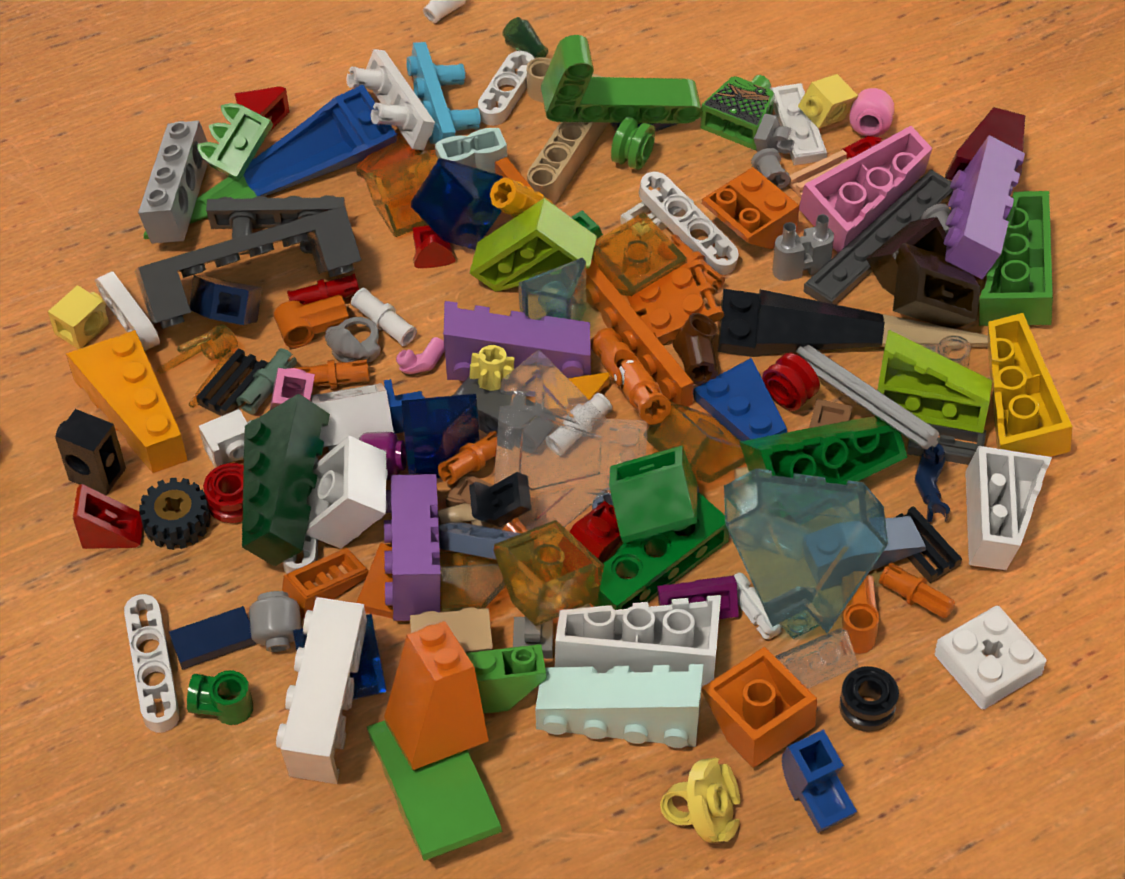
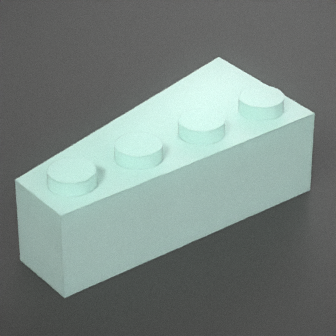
[535,664,704,748]

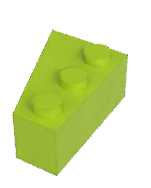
[469,198,597,292]
[877,330,992,433]

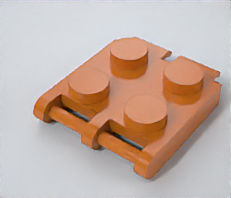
[627,259,724,344]

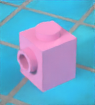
[270,368,315,410]

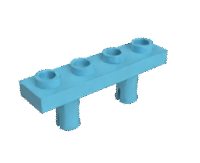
[406,42,481,144]

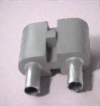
[772,214,834,281]

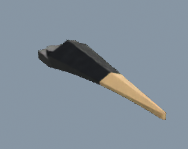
[718,289,988,357]

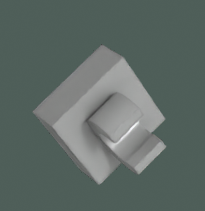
[754,114,795,154]
[513,612,553,659]

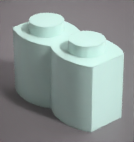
[435,128,507,189]

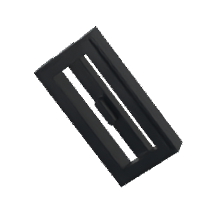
[196,348,268,416]
[896,506,962,583]

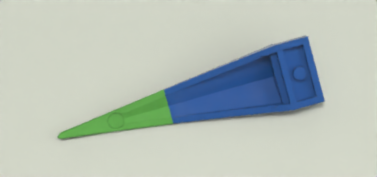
[143,84,397,239]

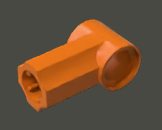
[273,295,349,348]
[839,570,879,654]

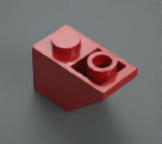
[553,501,622,582]

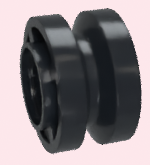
[839,666,899,731]

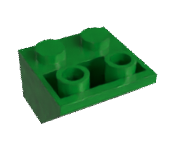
[609,445,697,544]

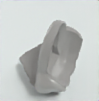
[325,317,380,363]

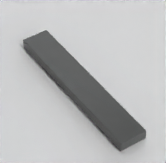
[804,170,953,305]

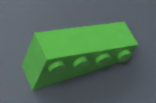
[979,191,1053,326]

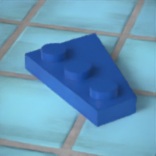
[693,358,787,441]

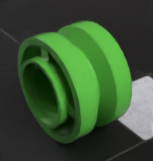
[611,117,655,170]

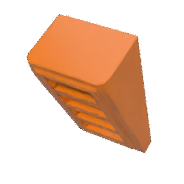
[282,547,369,618]

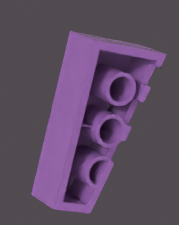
[384,474,440,621]

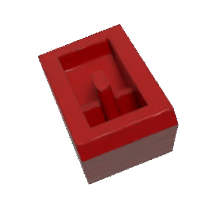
[235,86,290,132]
[73,484,143,549]

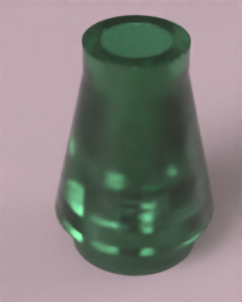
[502,17,548,59]

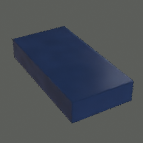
[169,606,257,670]

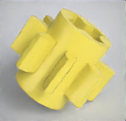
[469,345,515,391]

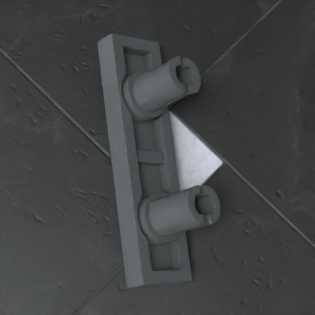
[206,195,347,255]

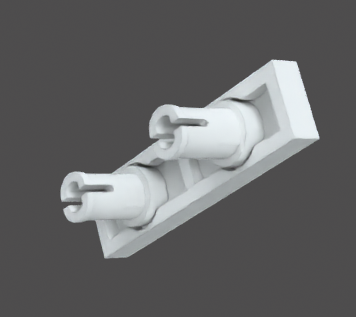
[346,49,435,150]

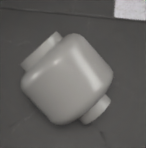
[249,591,302,652]

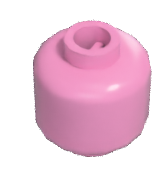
[849,88,895,137]

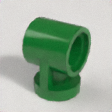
[187,670,253,725]

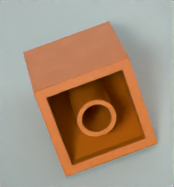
[384,621,489,770]

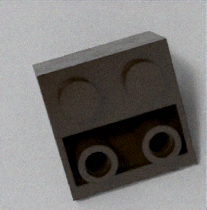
[893,243,980,329]

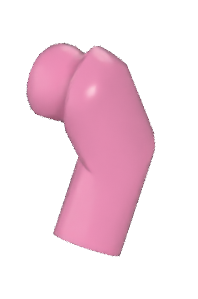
[396,337,445,375]

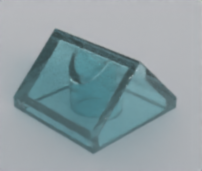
[519,258,586,321]

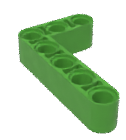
[541,35,702,124]

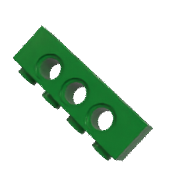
[585,492,730,610]

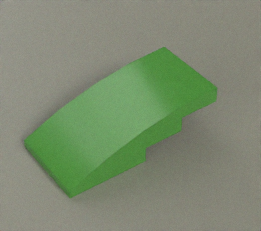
[367,720,502,861]

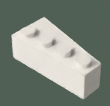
[555,595,721,685]
[276,597,367,784]

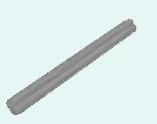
[796,345,939,449]

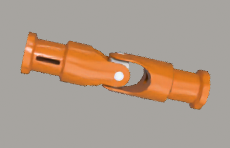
[591,328,671,425]

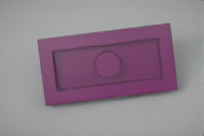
[657,575,739,619]

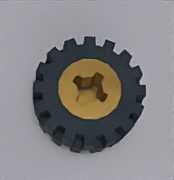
[139,478,211,550]

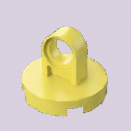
[660,758,740,843]

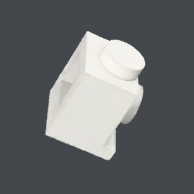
[199,409,252,468]

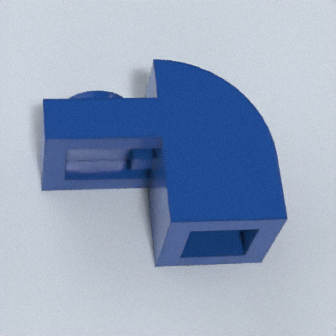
[782,729,857,833]

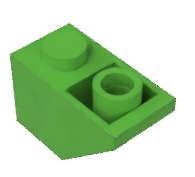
[466,644,546,714]

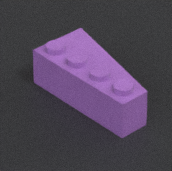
[944,135,1025,279]
[443,301,591,381]

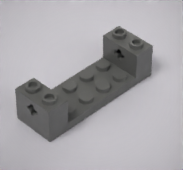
[135,206,361,329]

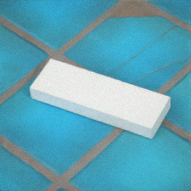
[770,83,827,166]

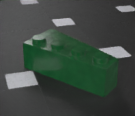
[242,394,330,566]

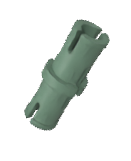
[236,348,297,414]

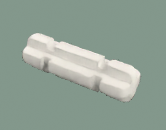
[734,572,782,640]

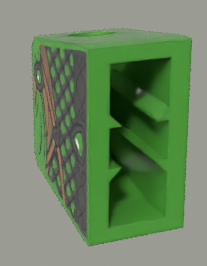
[700,75,775,150]

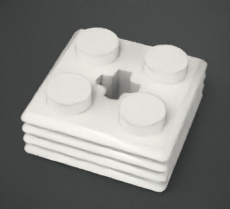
[934,606,1047,709]

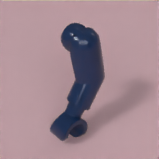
[915,444,950,522]

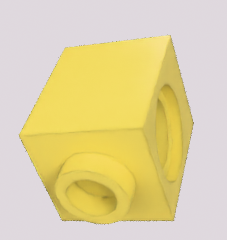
[798,74,858,128]
[48,285,109,349]

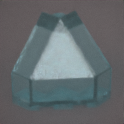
[724,469,888,639]

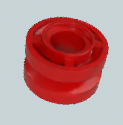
[762,353,820,411]
[203,463,244,523]

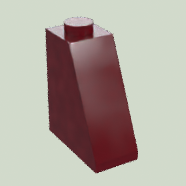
[945,107,1025,190]

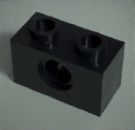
[55,409,126,496]

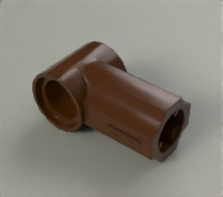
[673,313,718,385]

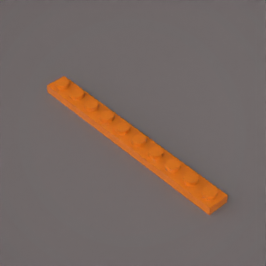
[493,157,694,411]

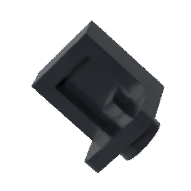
[469,472,532,527]

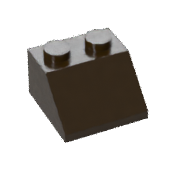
[866,217,947,296]

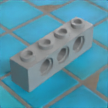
[138,121,208,244]

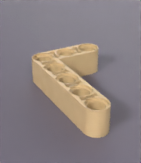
[526,57,608,205]

